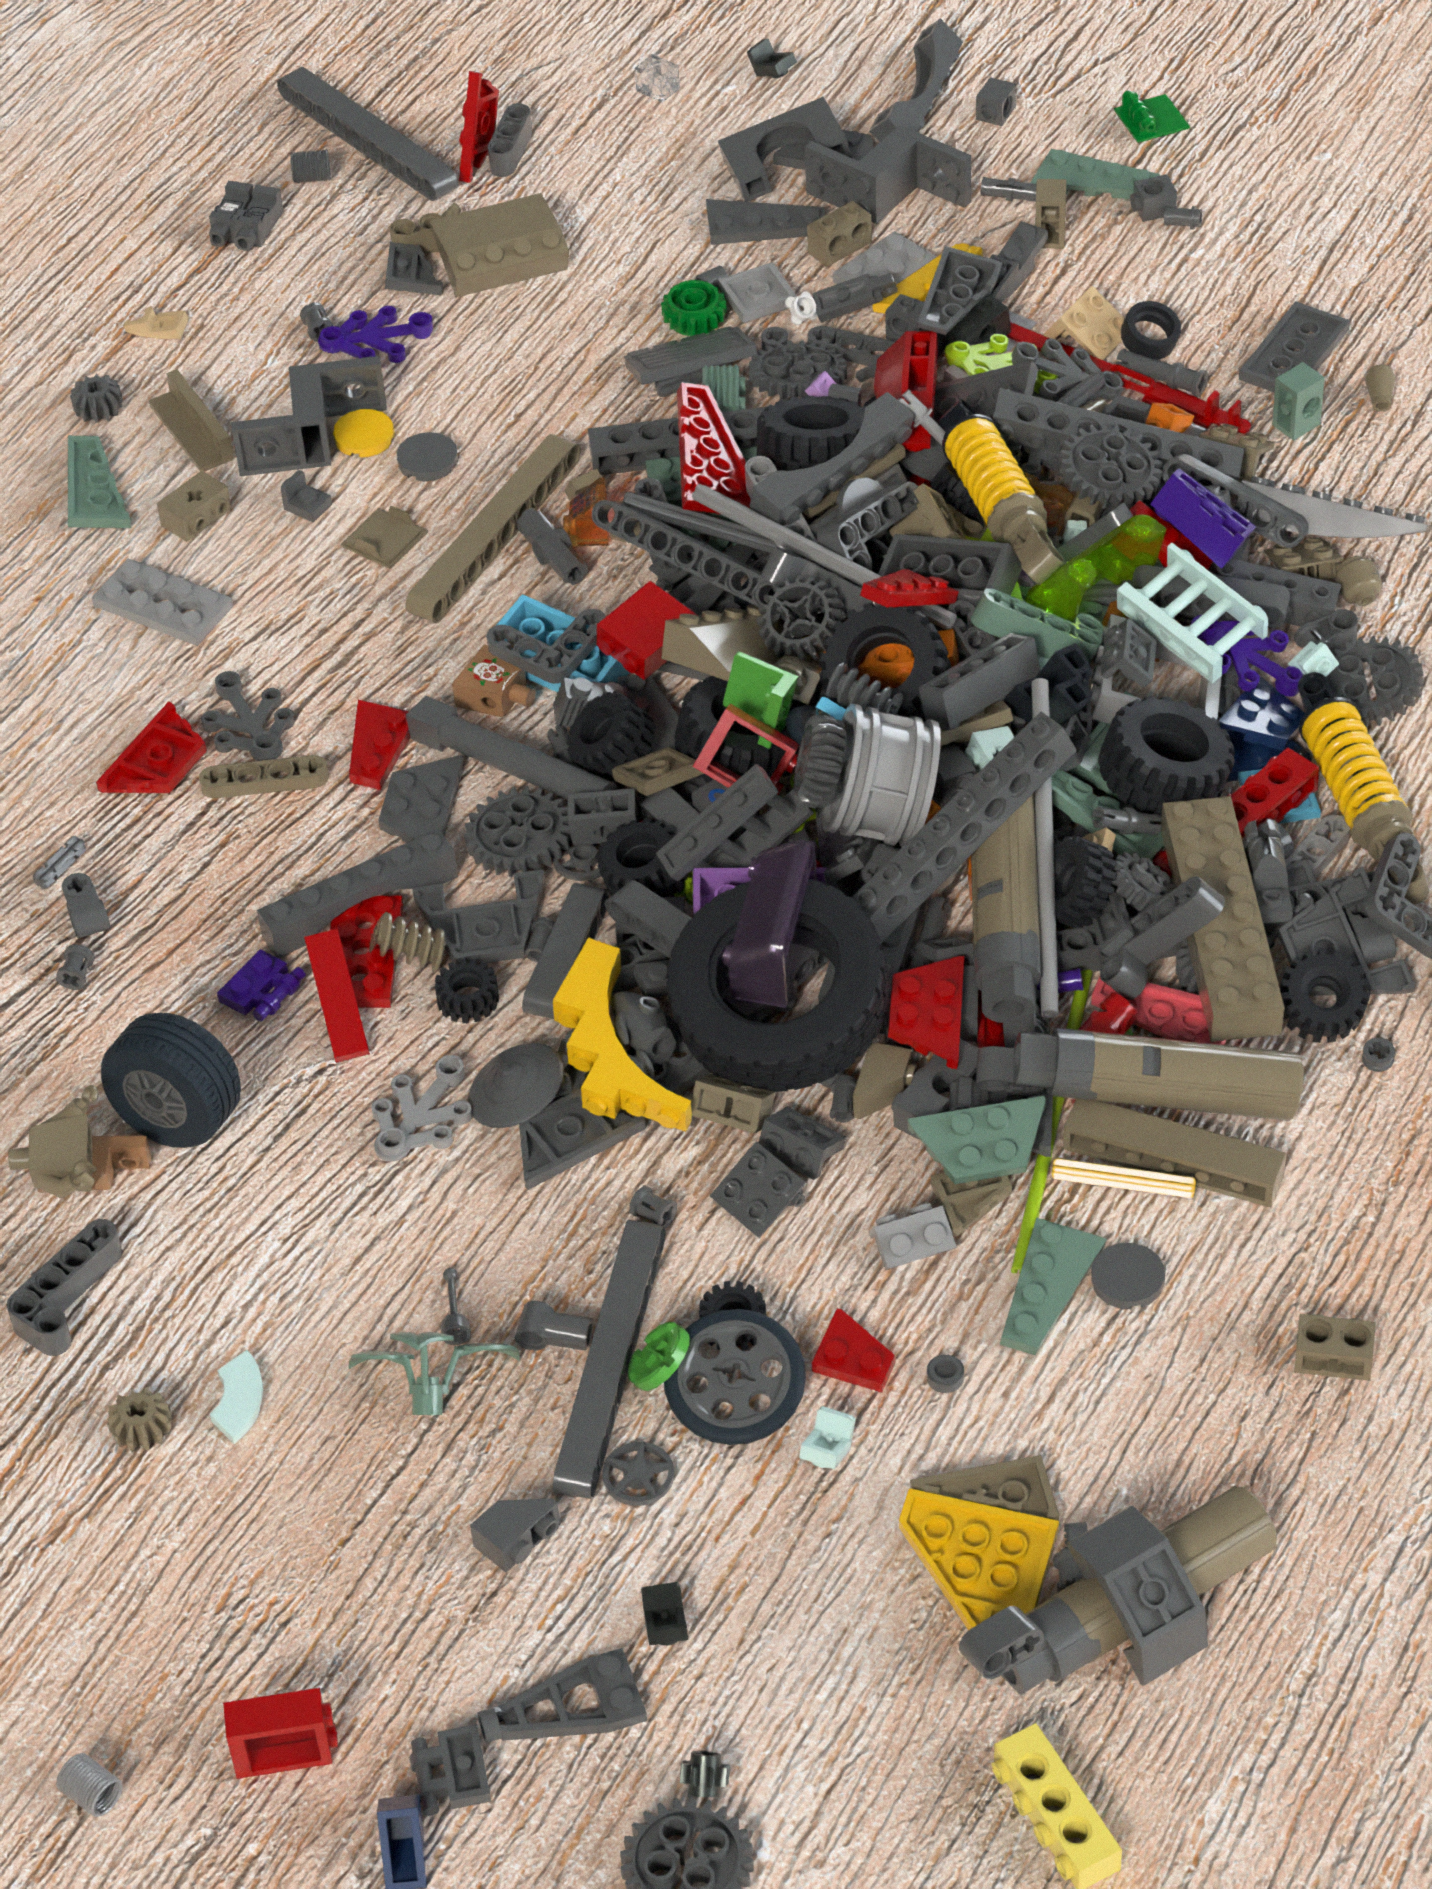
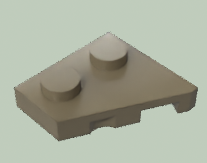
[931,1172,1012,1237]

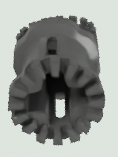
[1053,1522,1088,1592]

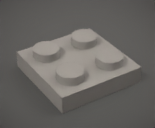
[718,262,797,323]

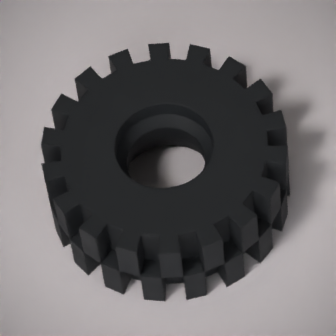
[1054,836,1117,928]
[1279,948,1370,1043]

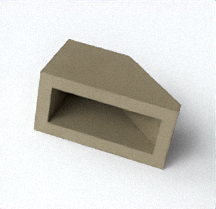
[853,1042,917,1119]

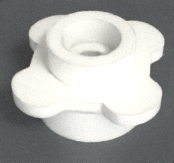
[785,292,817,325]

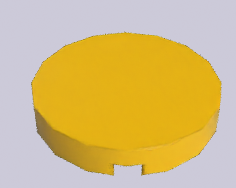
[333,409,395,457]

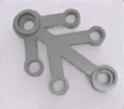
[371,1055,472,1162]

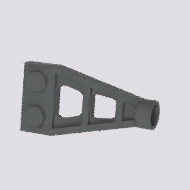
[477,1648,647,1743]

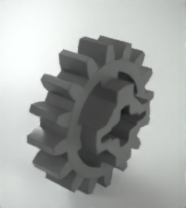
[1111,852,1176,911]

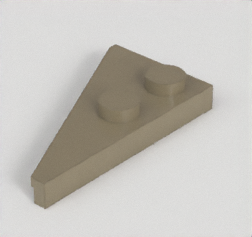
[910,1455,1059,1521]

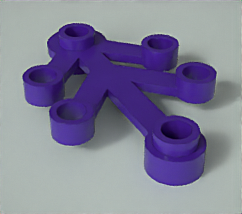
[318,306,433,363]
[1190,615,1303,697]

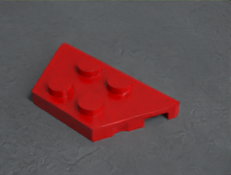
[459,71,499,183]
[96,701,207,793]
[888,956,964,1069]

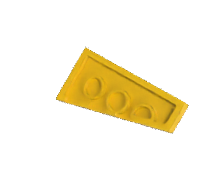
[872,243,983,314]

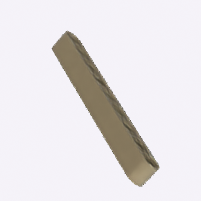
[405,434,581,623]

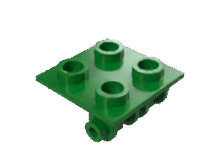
[1114,90,1190,143]

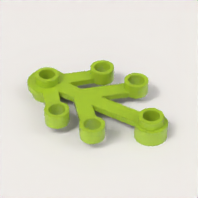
[945,334,1058,394]

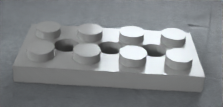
[92,558,233,646]

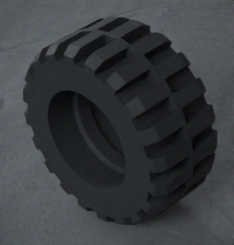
[757,396,865,471]
[818,602,951,722]
[674,676,799,784]
[1098,696,1235,819]

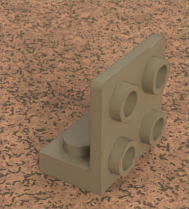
[1199,424,1275,483]
[890,484,967,540]

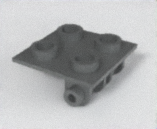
[710,1141,806,1239]

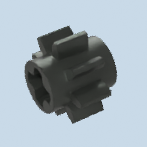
[679,1751,730,1797]

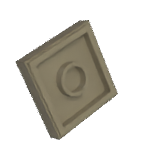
[612,747,704,796]

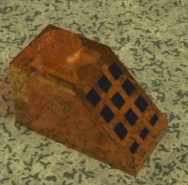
[563,478,609,547]

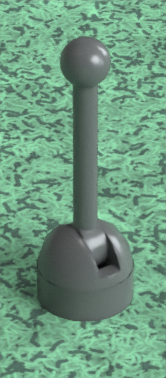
[440,1268,471,1345]

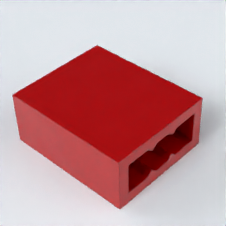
[596,581,698,680]

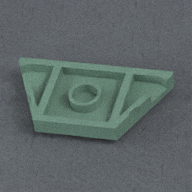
[907,1096,1046,1184]

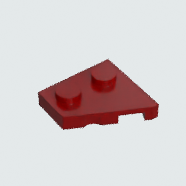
[811,1308,895,1393]

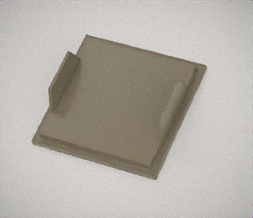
[341,506,428,569]

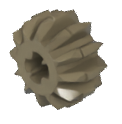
[107,1387,172,1453]

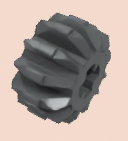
[70,374,123,423]

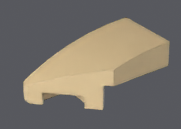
[123,306,189,339]

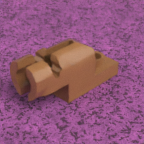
[37,1136,151,1193]

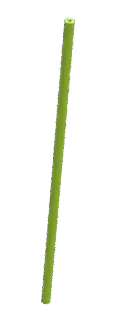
[1011,924,1093,1274]

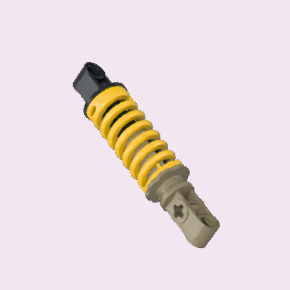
[938,399,1065,585]
[1298,672,1429,905]

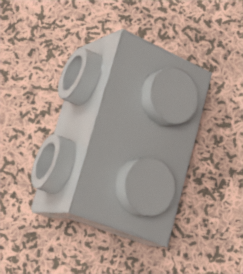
[869,1203,957,1270]

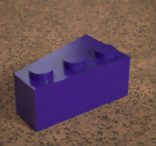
[1151,468,1256,569]

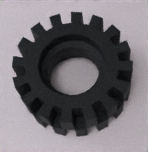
[930,462,979,517]
[435,958,499,1023]
[699,1281,766,1351]

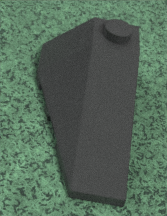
[916,246,1003,335]

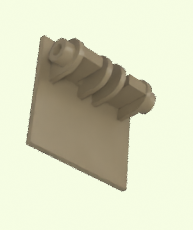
[1263,538,1343,580]

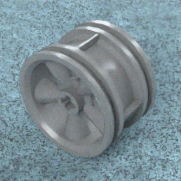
[822,703,941,847]

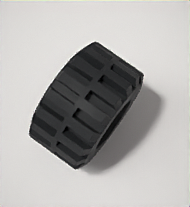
[567,691,656,782]
[597,819,689,897]

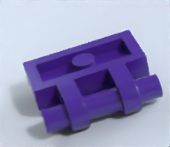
[217,949,306,1022]

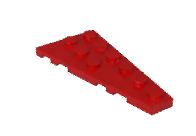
[677,382,751,514]

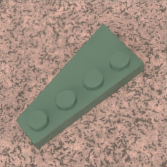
[1030,148,1160,199]

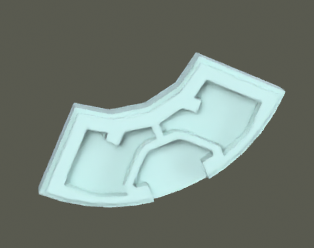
[210,1350,264,1444]

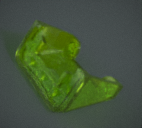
[1025,515,1167,623]

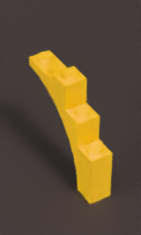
[553,938,692,1132]

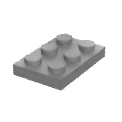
[833,231,937,306]

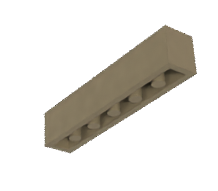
[1063,1099,1286,1208]

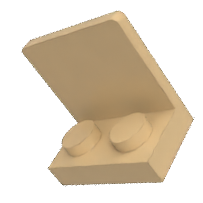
[1043,285,1125,360]

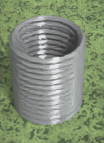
[56,1753,123,1817]

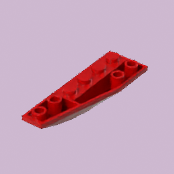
[874,331,938,452]

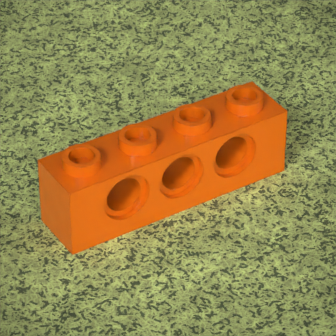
[823,629,959,689]

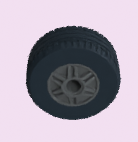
[101,1013,241,1148]

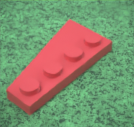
[1091,977,1226,1045]

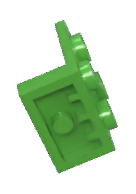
[723,651,798,749]

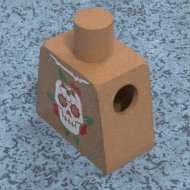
[452,644,536,717]

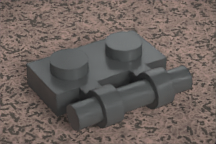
[409,1724,491,1816]

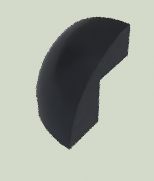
[1004,643,1093,724]

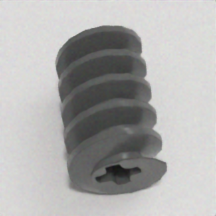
[826,662,903,715]

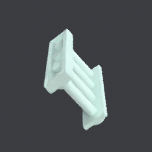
[1117,543,1268,684]

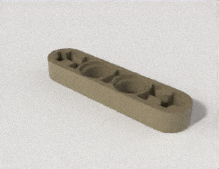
[199,755,329,798]

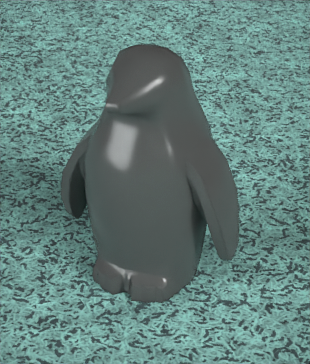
[611,991,681,1065]

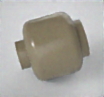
[1335,556,1382,606]

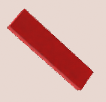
[304,928,370,1063]

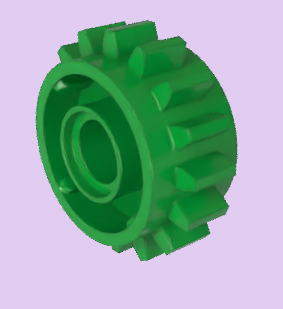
[661,280,727,336]

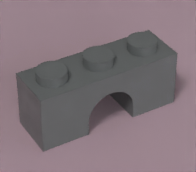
[891,1039,979,1140]

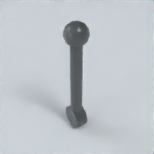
[1266,893,1313,949]

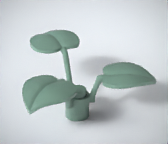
[349,1332,520,1415]

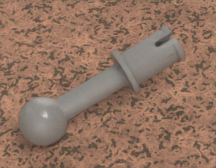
[898,389,952,464]

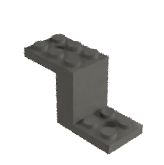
[805,125,971,224]
[231,356,387,476]

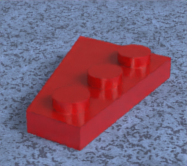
[349,699,410,790]

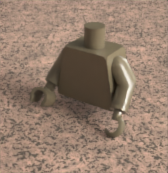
[8,1085,98,1198]

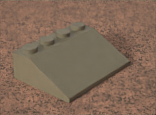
[429,193,569,298]
[661,605,819,681]

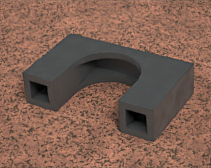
[718,96,852,202]

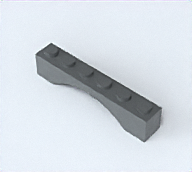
[869,18,963,142]
[750,392,914,526]
[257,829,458,958]

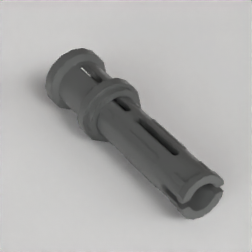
[1116,348,1208,397]

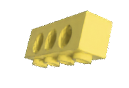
[991,1723,1122,1889]

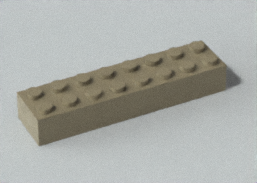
[1161,796,1284,1042]

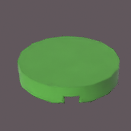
[628,1322,690,1391]

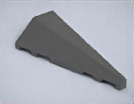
[668,544,756,616]

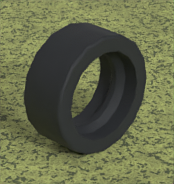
[1121,301,1181,360]

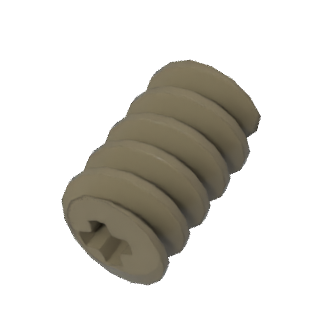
[369,912,446,973]

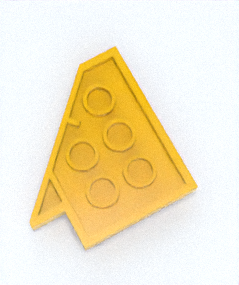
[899,1488,1059,1630]

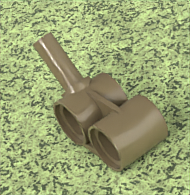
[390,203,461,254]

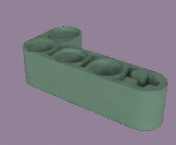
[970,588,1103,665]

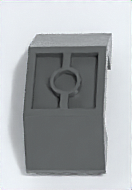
[1066,1505,1208,1686]

